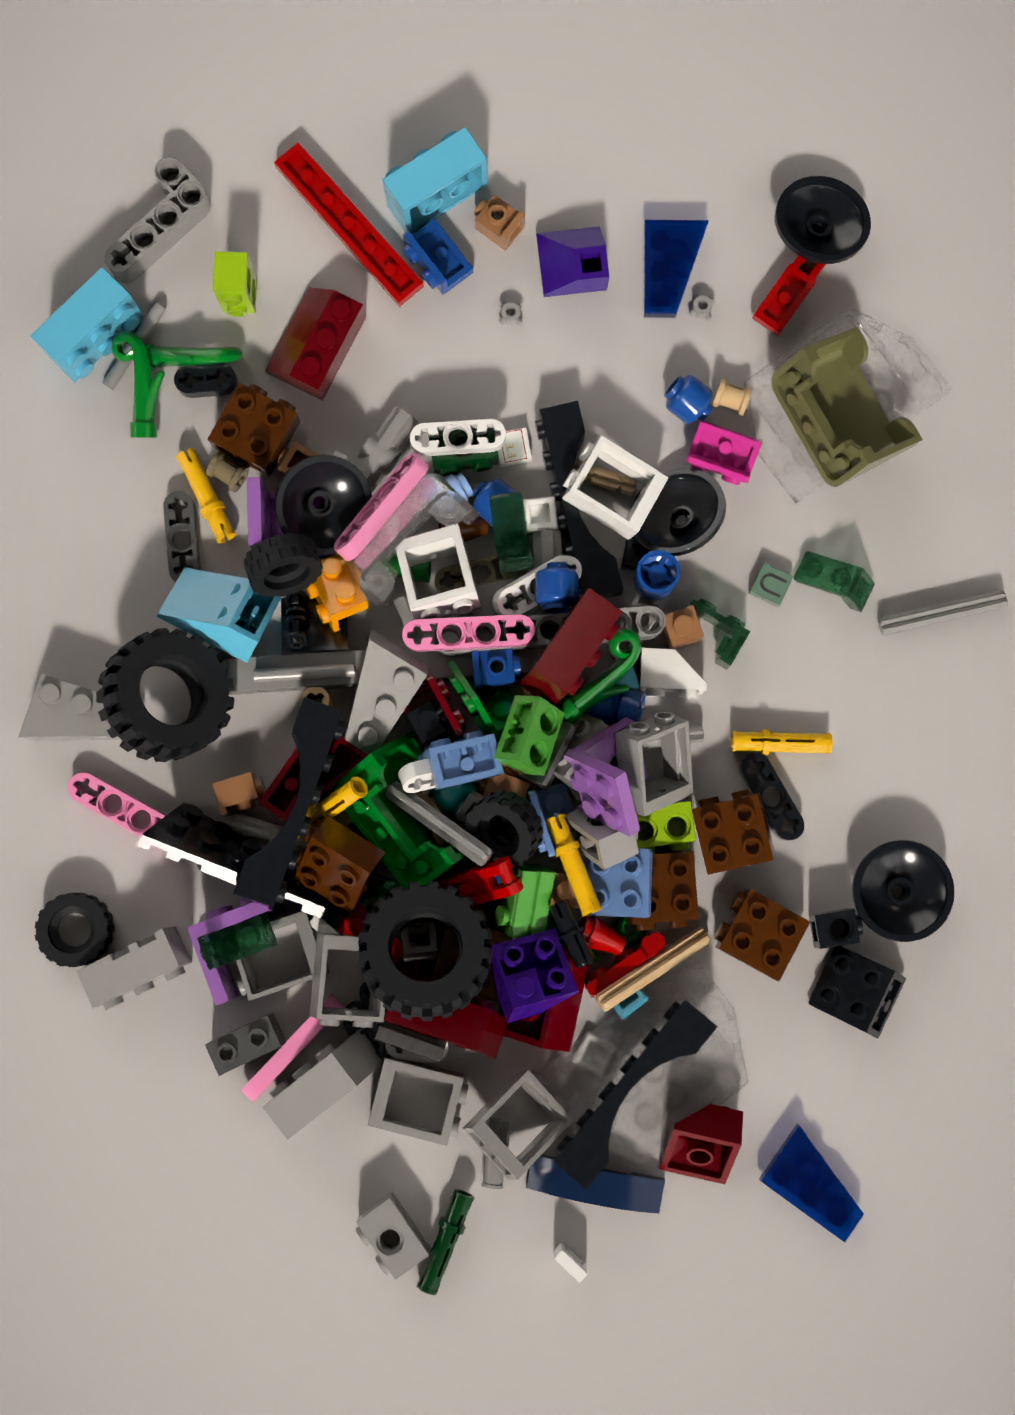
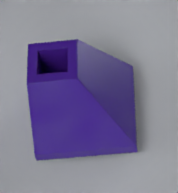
[536,226,610,297]
[492,928,578,1023]

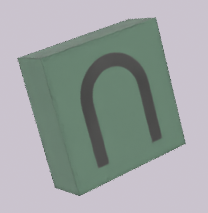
[749,563,794,607]

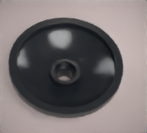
[774,176,871,264]
[274,454,372,555]
[631,468,726,556]
[852,840,954,942]

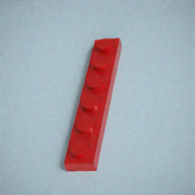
[274,142,424,307]

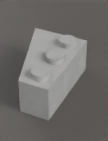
[345,629,428,754]
[18,673,120,740]
[76,926,192,1010]
[263,1029,384,1140]

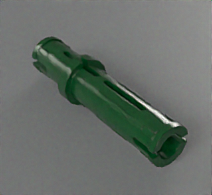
[416,1189,475,1295]

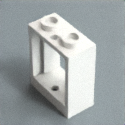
[562,435,669,540]
[394,523,481,620]

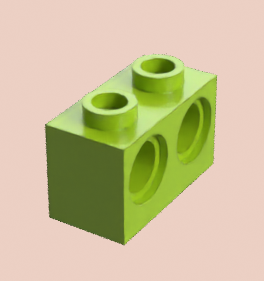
[212,251,257,317]
[636,801,696,854]

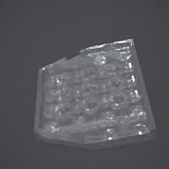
[744,306,952,504]
[537,955,749,1166]

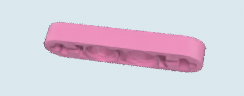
[334,452,429,561]
[402,614,535,652]
[68,772,166,837]
[241,994,344,1102]

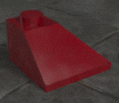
[659,1104,743,1184]

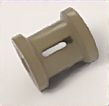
[206,451,250,492]

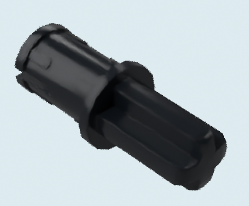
[548,899,594,968]

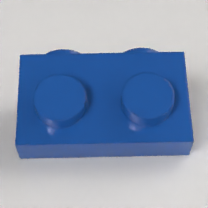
[402,219,474,295]

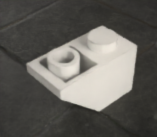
[637,648,707,699]

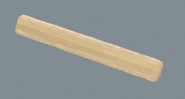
[596,927,710,1011]

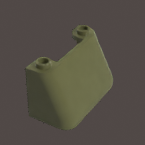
[771,326,923,487]

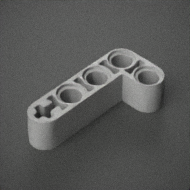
[104,156,211,284]

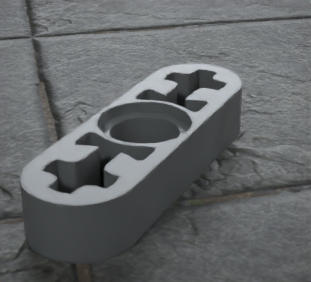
[163,491,201,582]

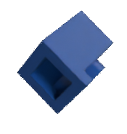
[472,649,521,688]

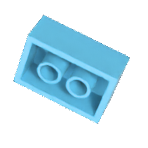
[382,127,487,234]
[30,267,144,383]

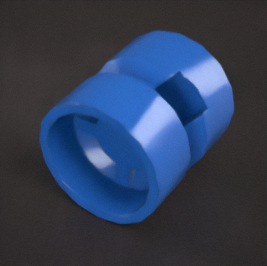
[633,550,680,601]
[589,684,646,725]

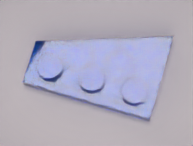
[643,220,709,318]
[759,1123,864,1242]

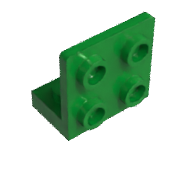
[447,660,514,743]

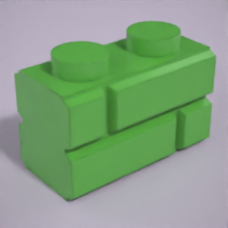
[495,863,556,938]

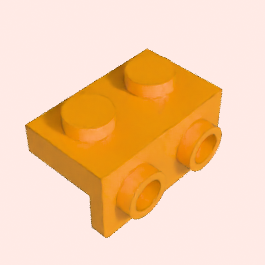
[306,553,369,633]

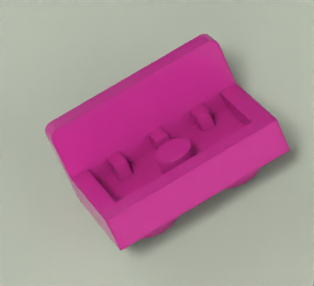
[686,420,762,485]

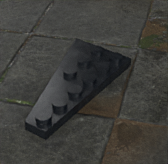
[136,802,348,925]

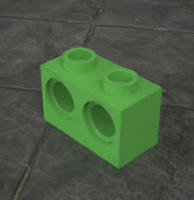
[494,695,565,776]

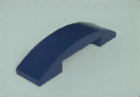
[526,1155,665,1214]

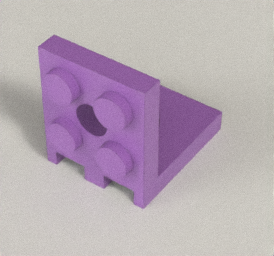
[247,477,337,558]
[564,717,648,837]
[187,899,279,1005]

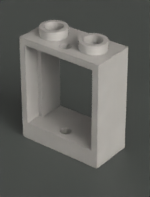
[615,711,693,816]
[226,911,330,1001]
[310,933,385,1028]
[367,1055,469,1146]
[462,1069,574,1180]

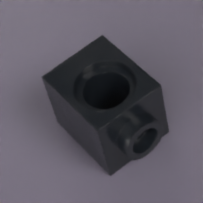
[808,908,863,949]

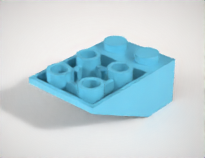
[156,567,282,663]

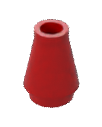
[578,915,626,956]

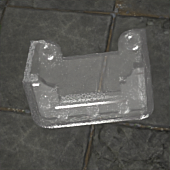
[347,473,480,608]

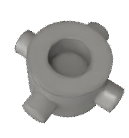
[689,294,715,320]
[499,301,523,325]

